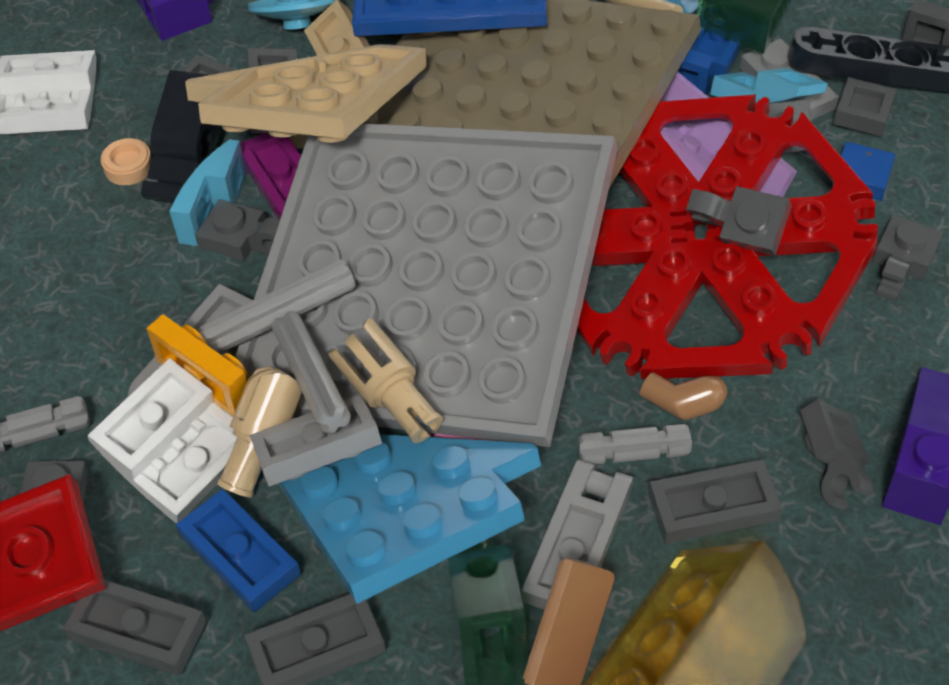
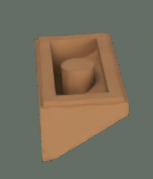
[522,558,615,685]

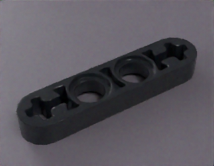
[787,27,949,93]

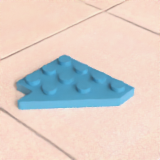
[278,434,541,604]

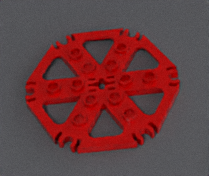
[576,94,878,380]

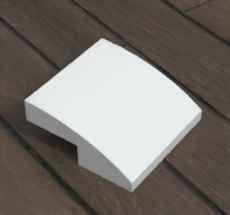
[0,50,96,134]
[88,358,237,524]

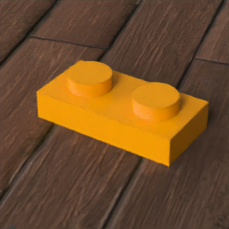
[146,314,249,416]

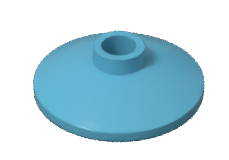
[248,0,340,30]

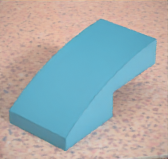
[710,68,828,103]
[169,139,247,246]

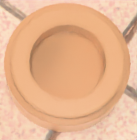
[101,138,152,185]

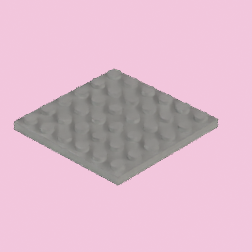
[235,123,618,447]

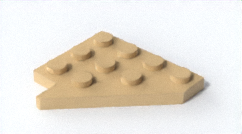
[185,44,426,143]

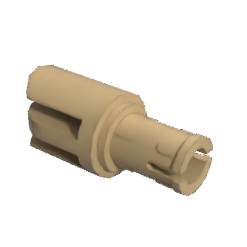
[328,318,443,444]
[217,366,302,497]

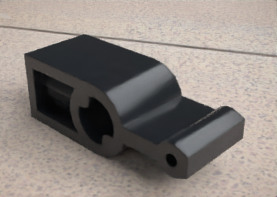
[141,70,222,204]

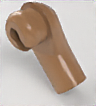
[639,372,728,420]

